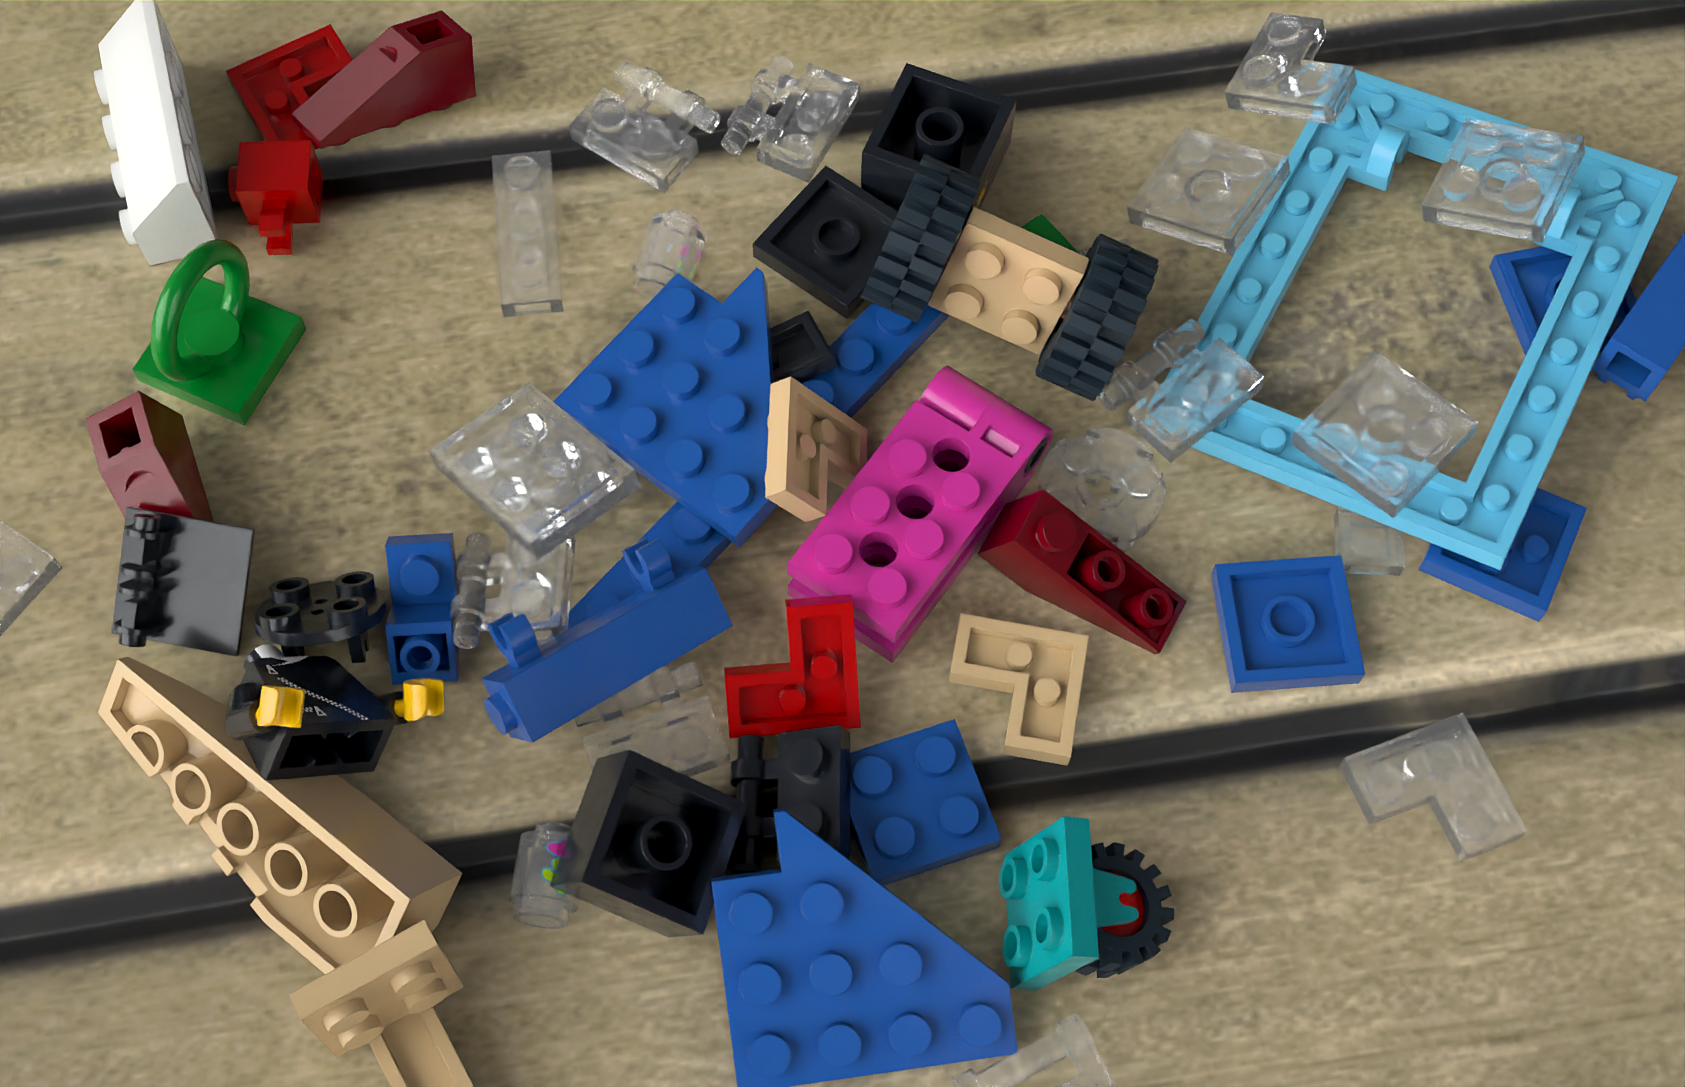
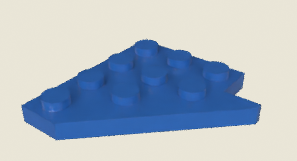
[553,267,778,548]
[711,808,1018,1087]

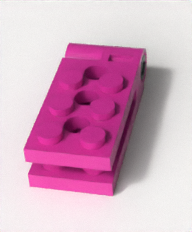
[787,365,1054,663]

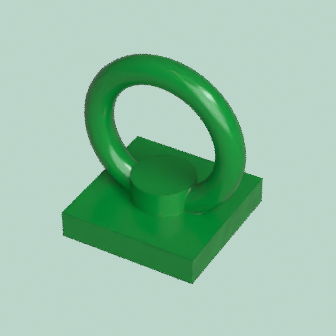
[132,239,306,425]

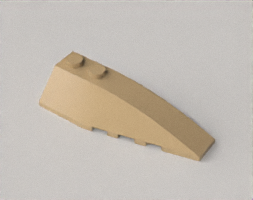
[98,656,462,974]

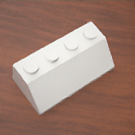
[94,0,218,266]

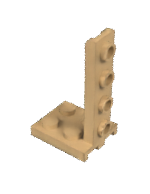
[288,919,475,1087]

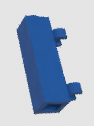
[1592,233,1685,402]
[481,539,733,743]

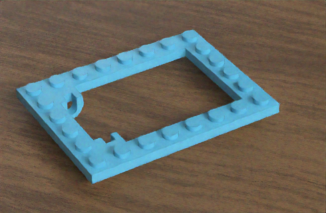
[1145,64,1678,570]

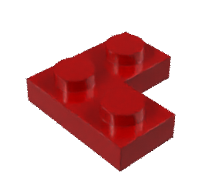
[226,24,353,150]
[724,594,861,739]

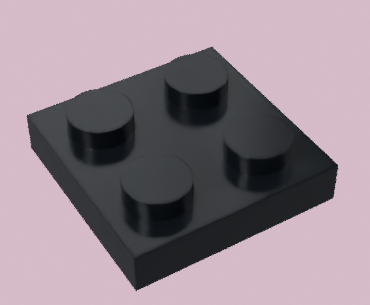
[753,165,898,319]

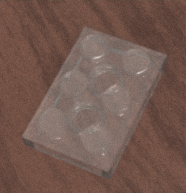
[429,383,641,560]

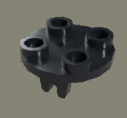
[253,571,387,663]

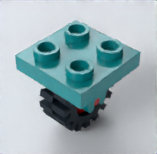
[999,816,1174,991]

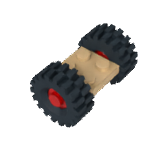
[861,154,1159,401]

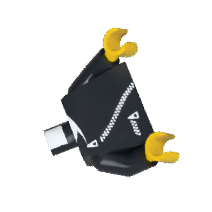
[224,644,445,781]

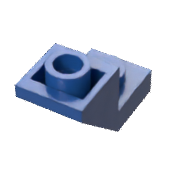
[385,533,460,685]

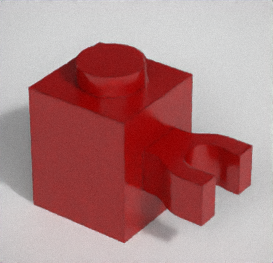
[228,140,323,255]

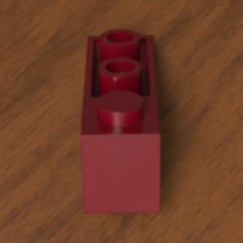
[292,10,476,149]
[85,391,214,522]
[977,489,1187,654]

